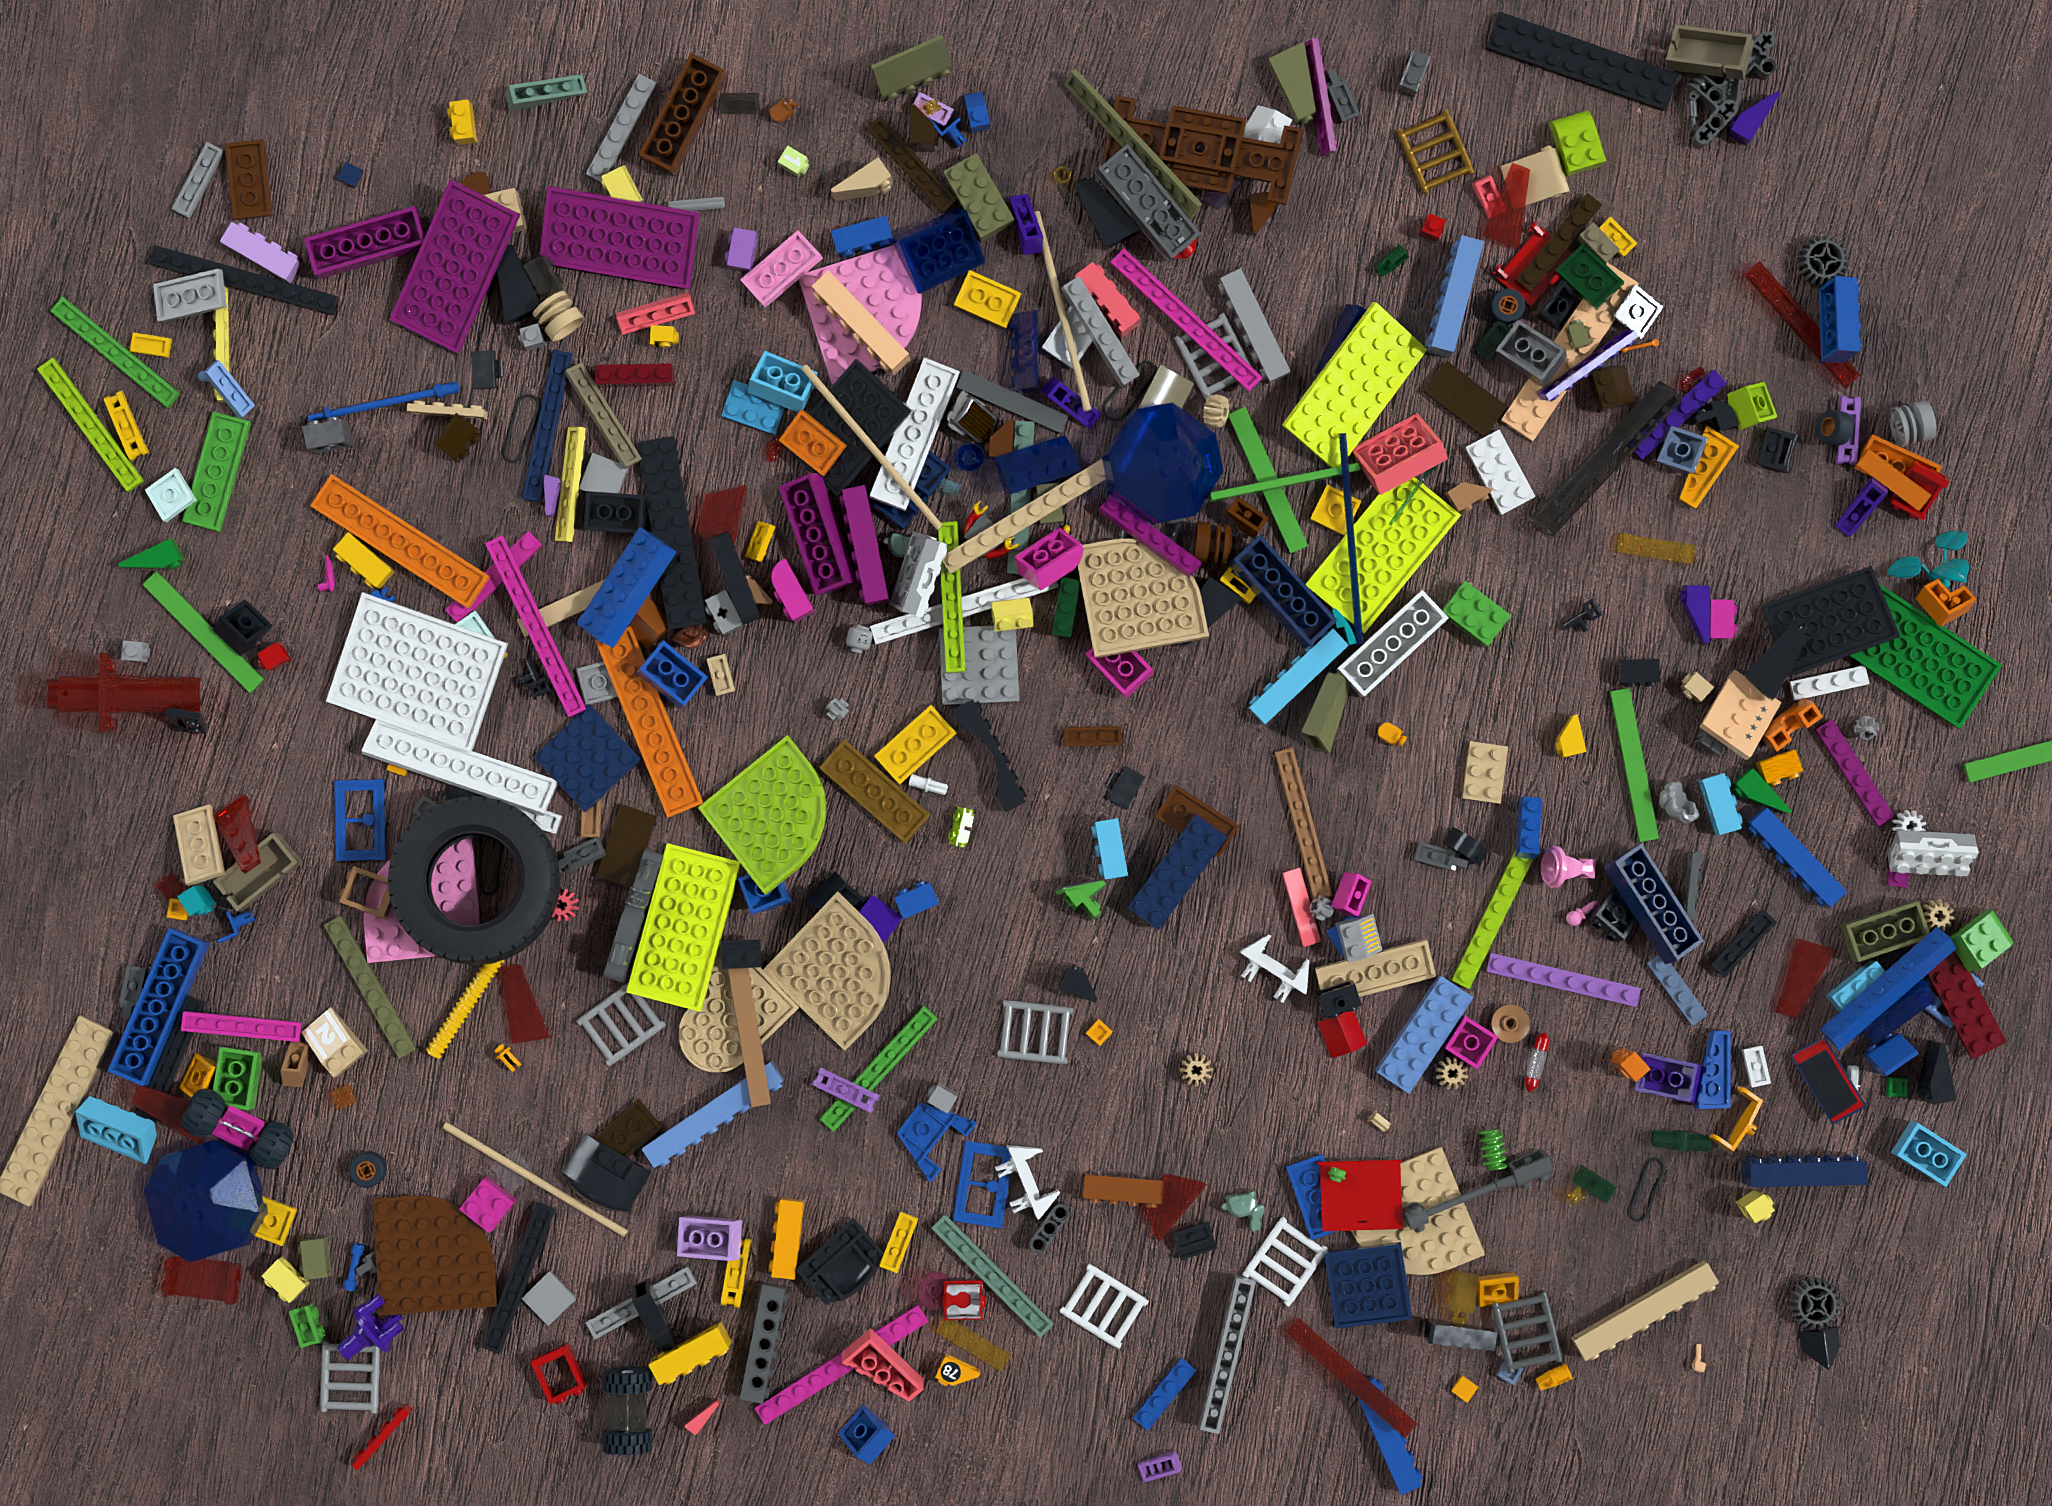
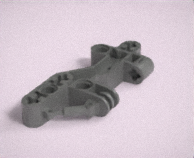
[1687,30,1777,149]
[604,849,664,982]

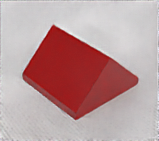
[1317,1011,1367,1058]

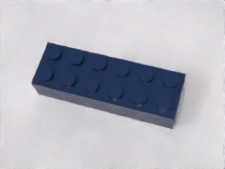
[1228,534,1337,648]
[1127,813,1227,930]
[1603,843,1704,965]
[1741,1154,1868,1187]

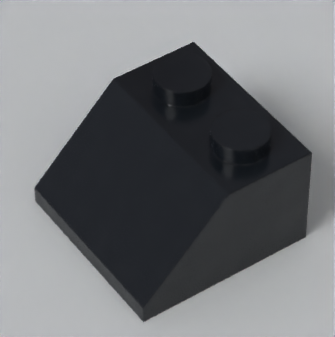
[213,600,273,656]
[809,871,867,911]
[1060,964,1098,1003]

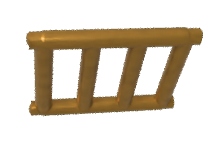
[1396,109,1475,194]

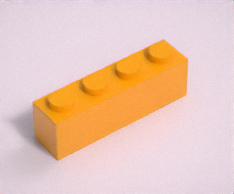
[769,1198,804,1280]

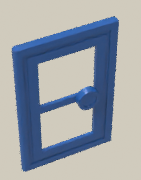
[334,779,386,861]
[952,1140,1011,1229]

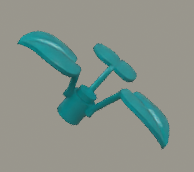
[1887,530,1969,588]

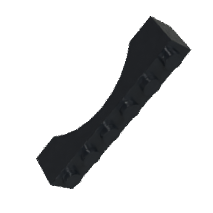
[953,699,1027,813]

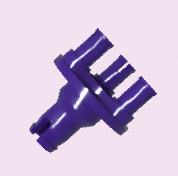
[337,1293,404,1360]

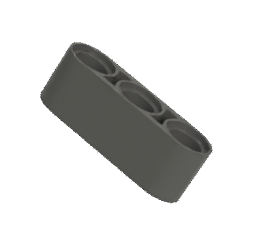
[1030,1202,1069,1254]

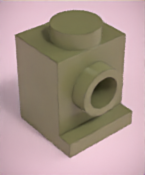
[1565,319,1593,351]

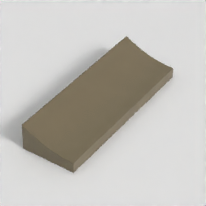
[1110,365,1194,486]

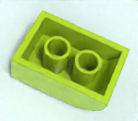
[1549,110,1606,177]

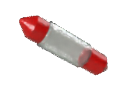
[1524,1033,1550,1092]

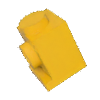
[650,325,679,348]

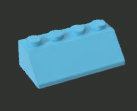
[75,1096,157,1164]

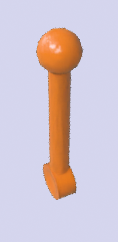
[1620,339,1659,353]

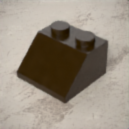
[910,104,938,152]
[1588,365,1636,413]
[433,413,482,462]

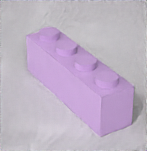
[220,222,302,283]

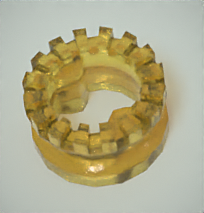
[923,99,942,116]
[1053,166,1071,185]
[1566,1187,1586,1205]

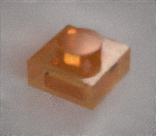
[331,1084,357,1110]

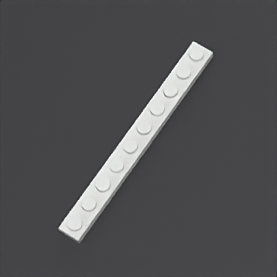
[870,578,1059,645]

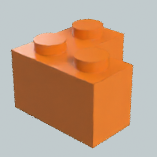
[1915,579,1977,627]

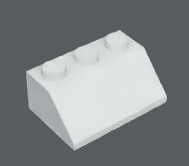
[1244,105,1292,144]

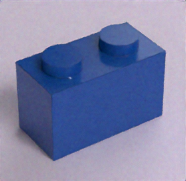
[895,881,939,919]

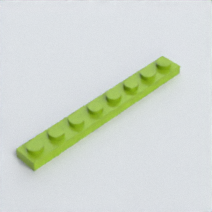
[38,358,144,492]
[938,521,966,674]
[1451,849,1533,989]

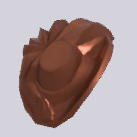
[672,625,708,649]

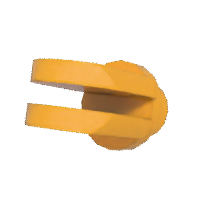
[1378,723,1407,747]
[494,1044,522,1072]

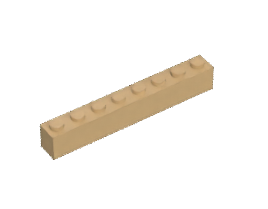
[1570,1260,1719,1361]

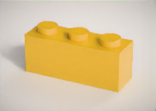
[333,532,395,589]

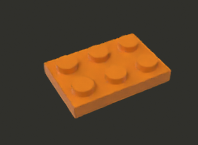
[779,410,847,476]

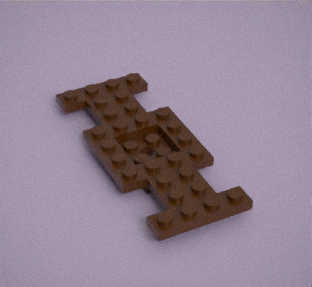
[1101,96,1304,205]

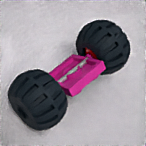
[181,1089,294,1169]

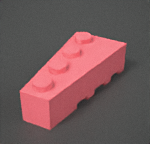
[1074,262,1141,339]
[842,1328,923,1402]

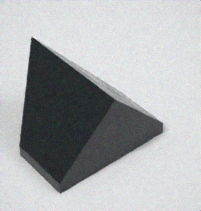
[1799,1326,1840,1371]

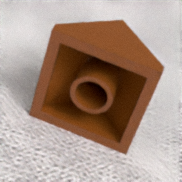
[628,596,669,650]

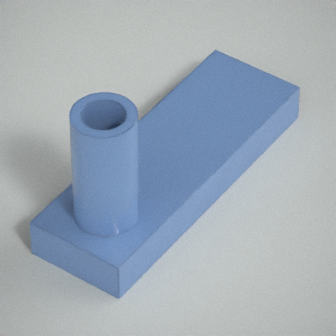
[198,360,255,418]

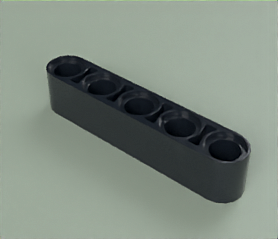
[710,531,761,625]

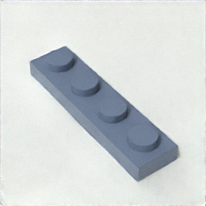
[1646,954,1708,1026]

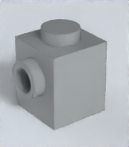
[518,324,547,351]
[121,641,150,663]

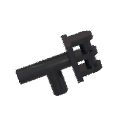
[1562,597,1604,632]
[519,658,552,700]

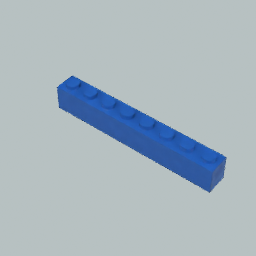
[1820,927,1956,1051]

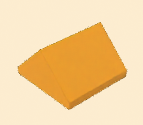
[179,1053,217,1098]
[1475,1272,1519,1307]

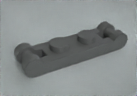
[1683,851,1704,920]

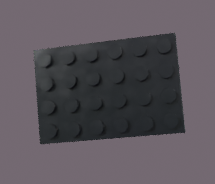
[783,359,913,497]
[1761,566,1901,678]

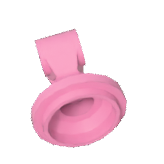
[1541,846,1596,888]

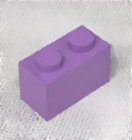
[725,228,758,272]

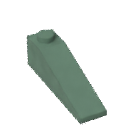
[505,74,587,111]

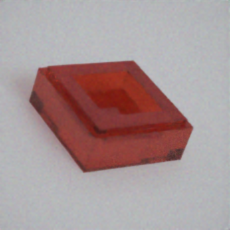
[156,873,184,900]

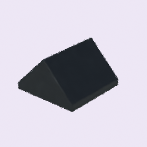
[1536,280,1581,332]

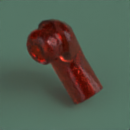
[1679,367,1705,391]
[766,435,783,462]

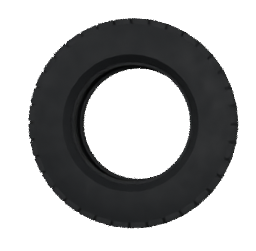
[388,796,560,965]

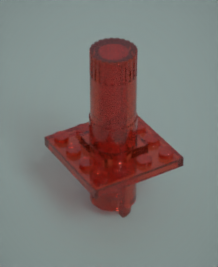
[47,653,201,735]

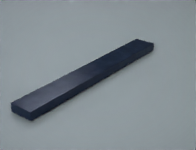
[522,349,573,503]

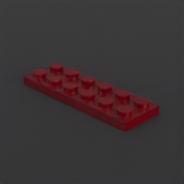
[1927,951,2007,1060]

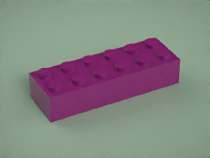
[304,206,426,279]
[778,473,857,595]
[840,485,890,606]

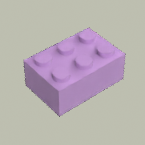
[677,1215,742,1261]

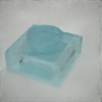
[941,478,962,495]

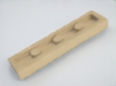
[407,401,488,420]

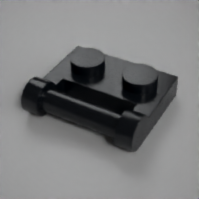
[1756,427,1800,473]
[165,707,209,735]

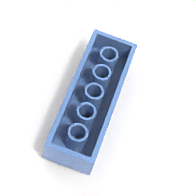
[1425,235,1484,358]
[1374,975,1474,1094]

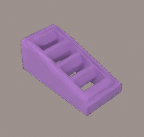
[544,475,562,517]
[1137,1450,1182,1482]

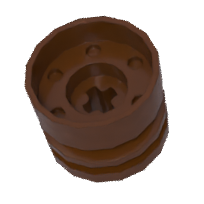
[1193,521,1232,564]

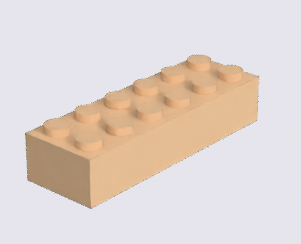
[812,270,910,375]

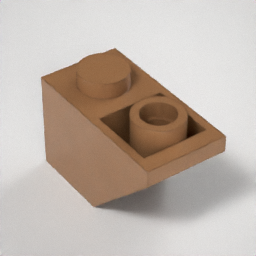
[1445,482,1492,514]

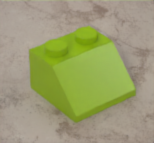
[1727,382,1777,430]

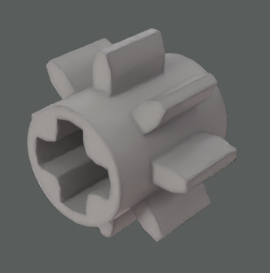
[826,698,849,721]
[1854,716,1879,740]
[1310,896,1334,921]

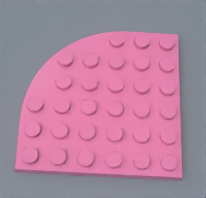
[799,241,922,385]
[364,838,481,963]

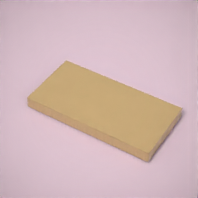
[173,804,225,886]

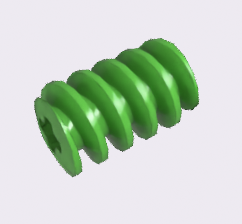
[1478,1129,1507,1170]

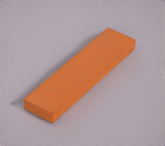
[1856,449,1931,511]

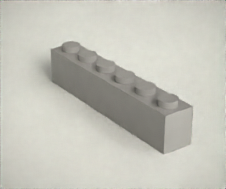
[1218,268,1291,384]
[1061,276,1140,387]

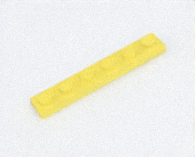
[213,287,230,403]
[555,427,586,542]

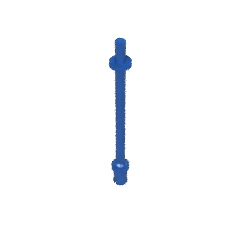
[308,381,460,422]

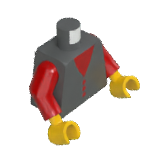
[963,500,1019,559]

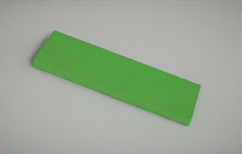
[182,411,251,532]

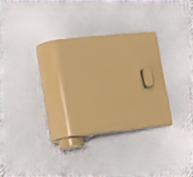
[1500,146,1570,210]

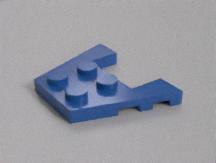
[897,1102,977,1183]

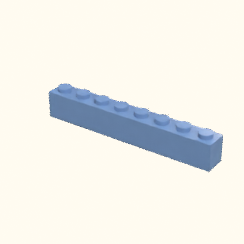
[642,1061,784,1168]

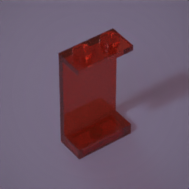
[161,1255,242,1305]

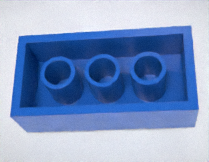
[1819,276,1862,364]

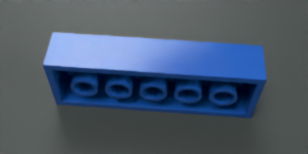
[577,527,677,648]

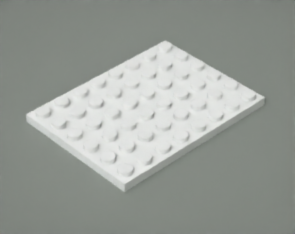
[326,592,508,752]

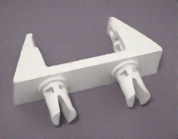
[1240,934,1309,1003]
[995,1145,1060,1219]

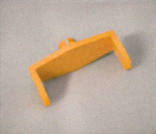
[1709,1087,1763,1151]

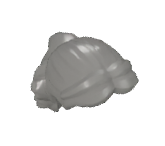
[1659,781,1699,824]

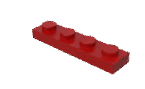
[351,1404,413,1471]

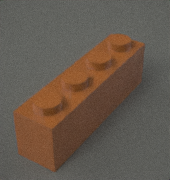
[1083,1175,1164,1208]

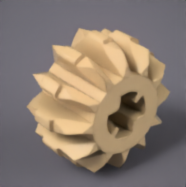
[1203,394,1230,428]
[1923,900,1955,931]
[1180,1053,1213,1086]
[1435,1057,1468,1089]

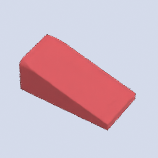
[1471,175,1506,219]
[684,1399,720,1435]

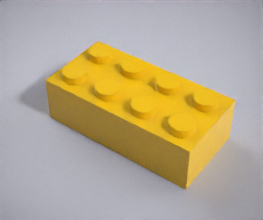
[648,1321,732,1385]

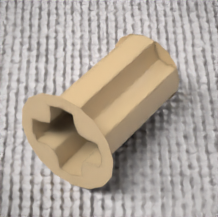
[1367,1110,1391,1132]

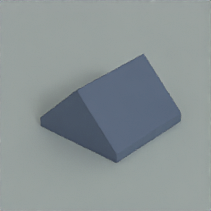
[1657,426,1708,474]

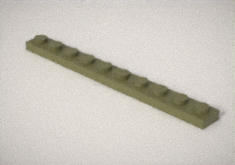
[1064,69,1202,219]

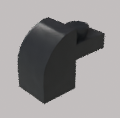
[1691,401,1739,433]
[1443,827,1489,866]

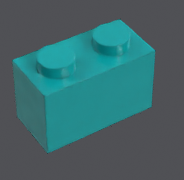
[177,885,217,917]

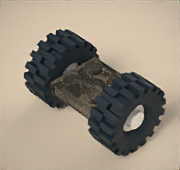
[603,1366,652,1456]

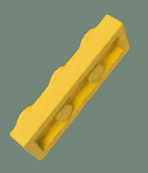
[879,1211,918,1273]

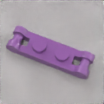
[1835,395,1861,465]
[811,1067,880,1113]

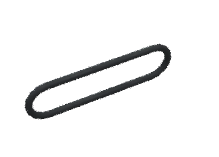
[1629,1158,1665,1222]

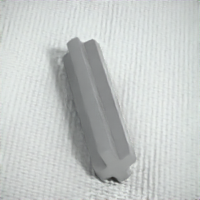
[668,197,725,211]

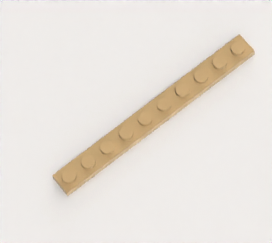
[942,458,1114,574]

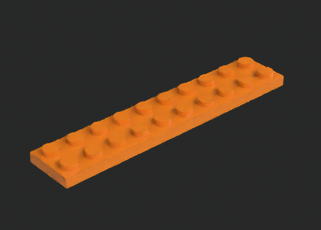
[310,474,490,609]
[595,626,703,818]

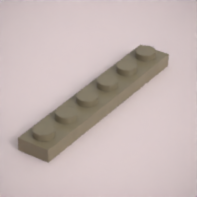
[564,362,642,469]

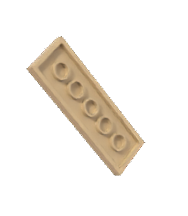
[1315,939,1436,997]

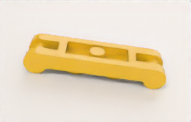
[104,390,149,461]
[721,1238,751,1308]

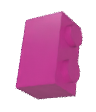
[1710,599,1737,640]
[1332,872,1372,917]

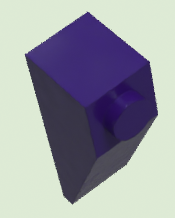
[1727,91,1780,146]
[1009,194,1043,255]
[1042,375,1101,429]
[1835,477,1888,537]
[1680,585,1710,645]

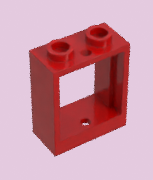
[530,1343,588,1405]

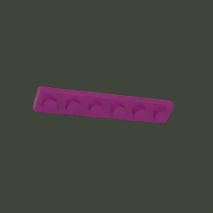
[1304,38,1337,156]
[1098,496,1201,578]
[1814,719,1895,826]

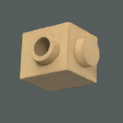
[1680,672,1714,702]

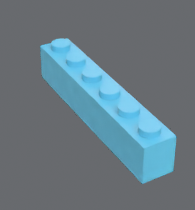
[1248,629,1348,725]

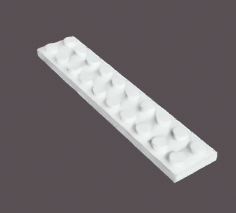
[361,719,558,816]

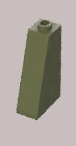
[1267,42,1316,124]
[1301,672,1351,754]

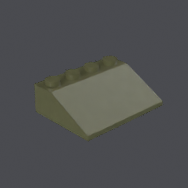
[871,35,953,101]

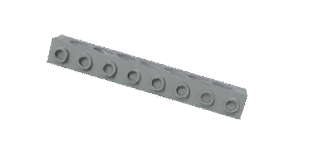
[1199,1275,1256,1434]

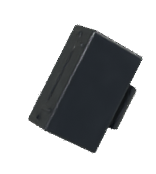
[472,350,504,390]
[1105,766,1145,810]

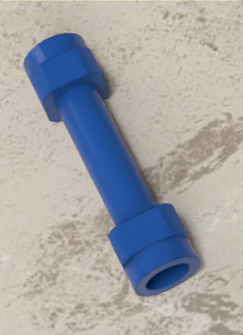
[343,1243,365,1291]

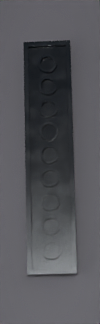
[1486,11,1679,111]
[637,436,707,630]

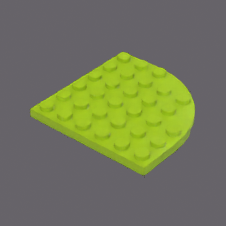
[698,735,826,895]

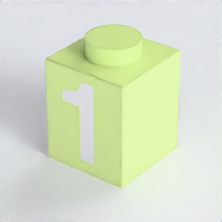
[778,146,809,178]

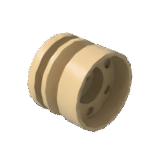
[533,291,585,342]

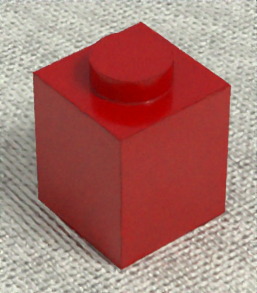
[1419,213,1447,242]
[257,642,291,671]

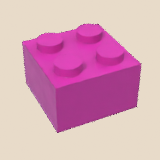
[1442,1015,1498,1070]
[459,1176,517,1233]

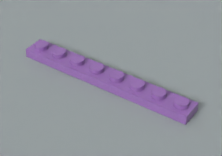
[1486,953,1641,1007]

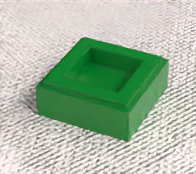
[1886,1077,1908,1098]

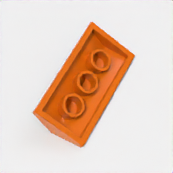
[1853,434,1942,477]

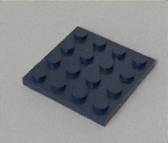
[534,704,642,813]
[1324,1242,1413,1329]

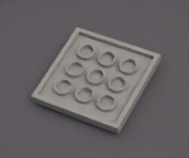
[939,626,1019,705]

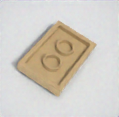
[1462,741,1508,804]

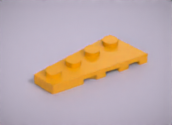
[1679,425,1739,510]

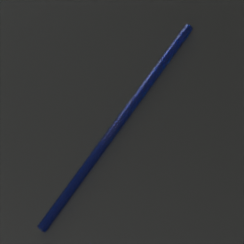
[1339,433,1363,645]

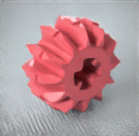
[552,889,579,921]

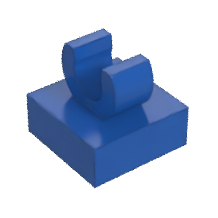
[371,587,396,602]

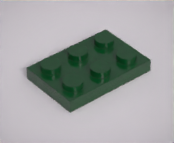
[1555,244,1624,311]

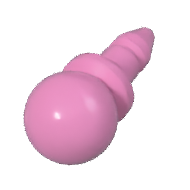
[1566,901,1598,926]

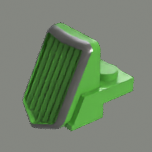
[1054,879,1106,922]

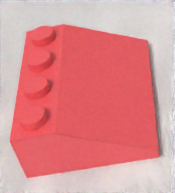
[1352,413,1448,495]

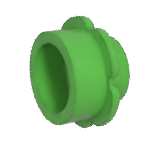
[1328,1167,1346,1182]

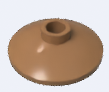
[1491,1004,1530,1043]

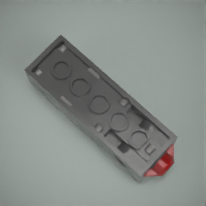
[1094,144,1201,261]

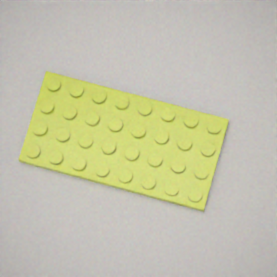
[1282,302,1428,468]
[1305,477,1461,634]
[626,843,741,1012]

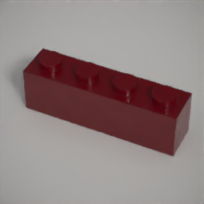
[595,363,675,388]

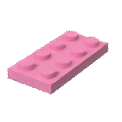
[740,230,823,308]

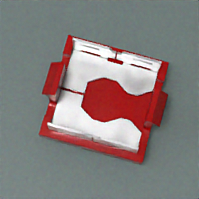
[943,1280,986,1320]

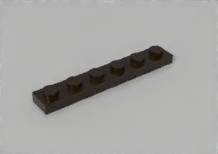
[866,116,957,214]
[1515,193,1602,293]

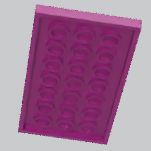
[390,179,521,354]
[539,186,700,289]

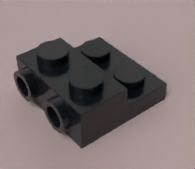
[1588,887,1637,943]

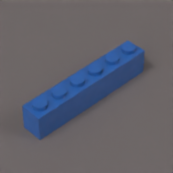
[1746,807,1847,907]
[1352,1375,1423,1495]

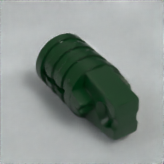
[1374,244,1409,277]

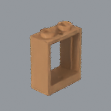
[339,866,392,920]

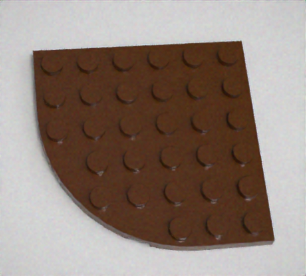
[373,1195,497,1316]

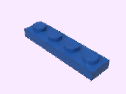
[1133,1357,1196,1430]

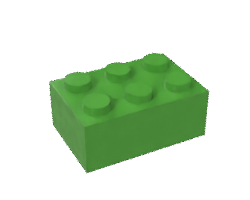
[1442,581,1512,647]

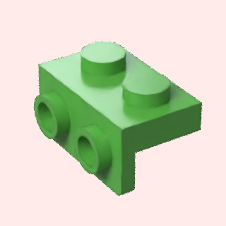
[289,1303,325,1348]

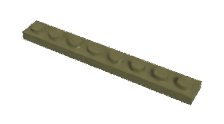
[324,916,417,1059]

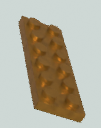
[819,739,931,844]

